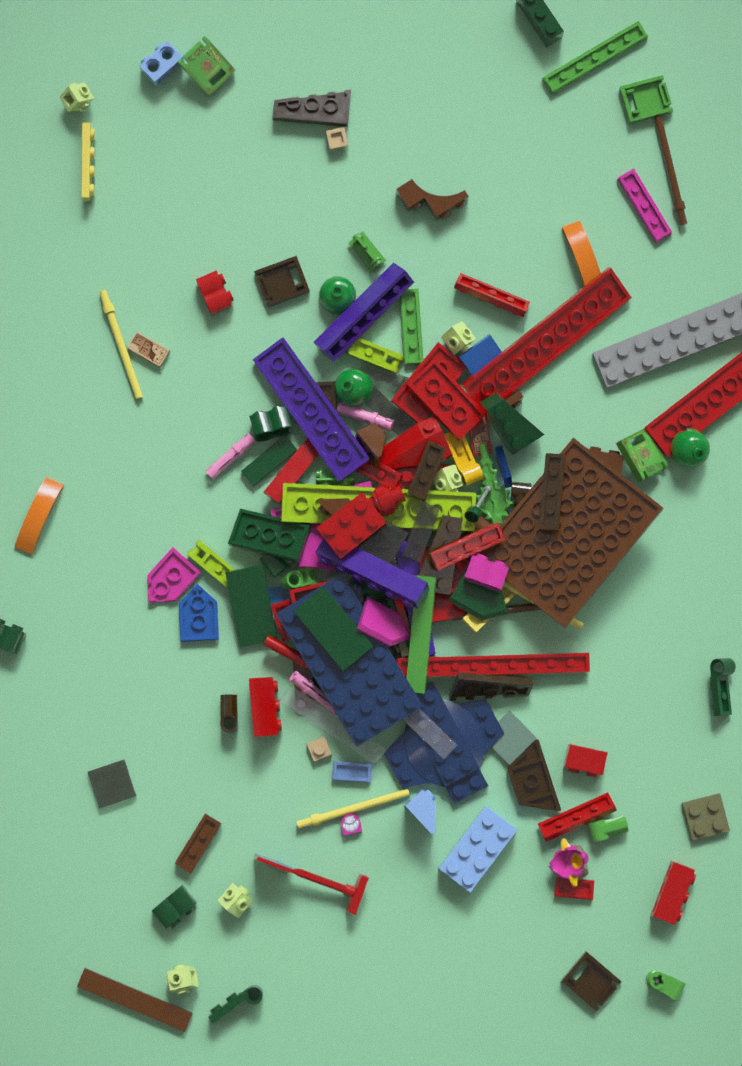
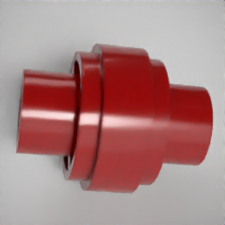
[368,484,406,516]

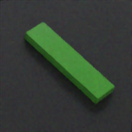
[400,288,423,366]

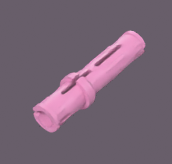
[337,402,394,432]
[205,433,256,480]
[289,671,336,714]

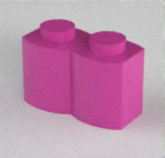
[464,554,509,592]

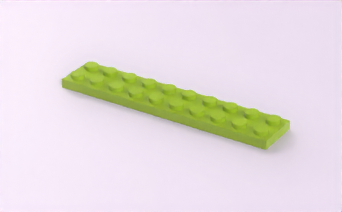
[281,483,476,532]

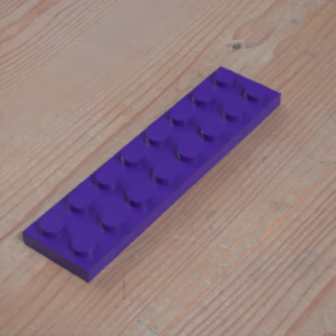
[252,337,371,482]

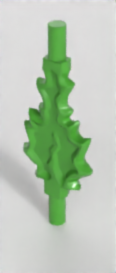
[476,444,513,525]

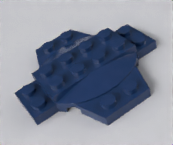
[384,683,504,804]

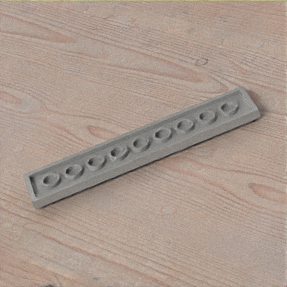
[593,293,742,388]

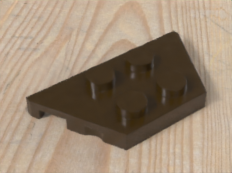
[507,739,561,811]

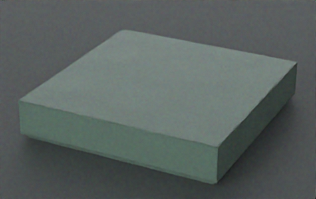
[492,710,536,765]

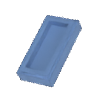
[332,761,372,783]

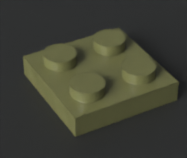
[682,793,730,841]

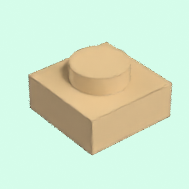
[326,127,348,151]
[307,736,332,761]

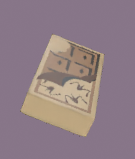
[127,332,170,367]

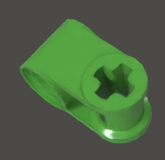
[280,568,320,591]
[646,970,686,1001]

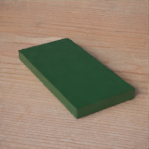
[228,508,312,563]
[225,565,278,647]
[294,586,373,671]

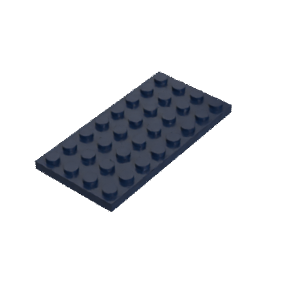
[276,574,423,747]

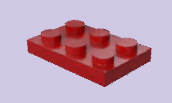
[316,492,386,559]

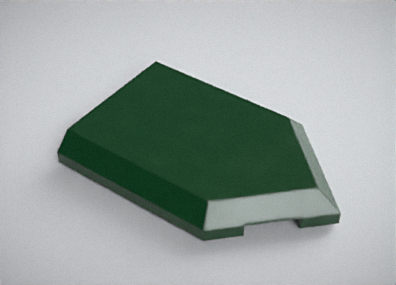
[448,569,508,621]

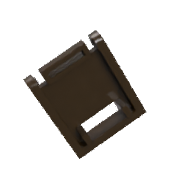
[254,255,310,307]
[561,951,622,1012]

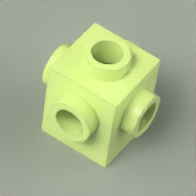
[59,82,94,112]
[441,321,476,355]
[433,465,464,492]
[217,883,253,918]
[166,965,199,995]

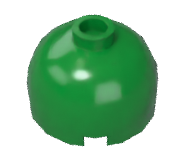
[319,276,356,315]
[334,369,373,407]
[670,428,710,468]

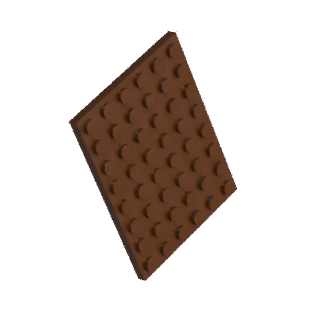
[476,438,664,629]

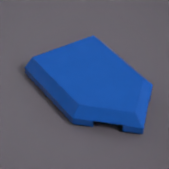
[179,584,219,642]

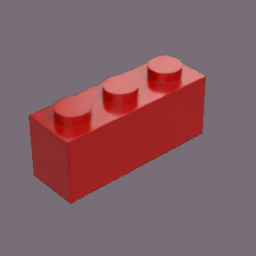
[651,861,696,925]

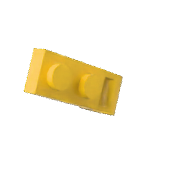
[444,432,484,486]

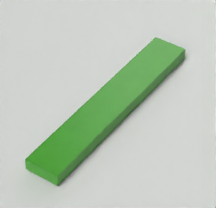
[542,21,648,95]
[407,575,437,694]

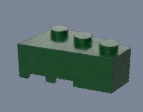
[480,393,545,455]

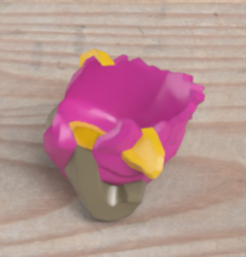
[549,839,589,887]

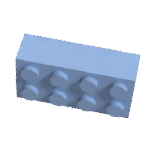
[438,806,517,892]

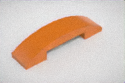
[562,221,601,286]
[14,477,64,554]

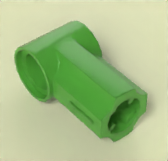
[588,815,629,842]

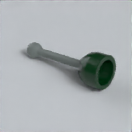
[464,485,492,523]

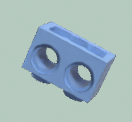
[140,41,184,87]

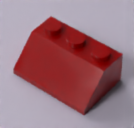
[249,677,282,737]

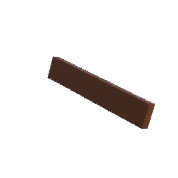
[77,968,193,1032]

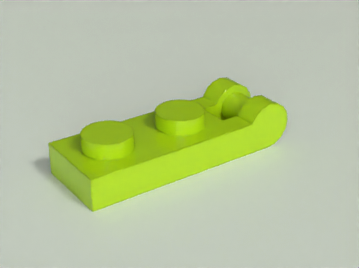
[348,338,404,374]
[187,540,235,589]

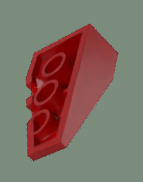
[380,416,453,470]

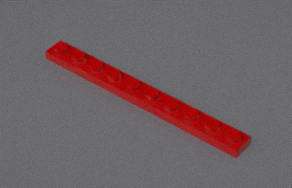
[397,653,590,678]

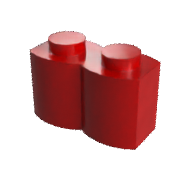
[196,270,234,316]

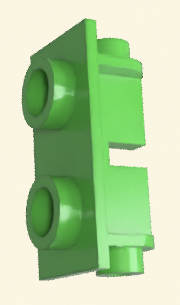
[348,231,386,272]
[316,469,355,486]

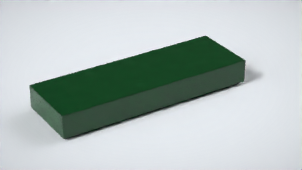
[241,436,297,486]

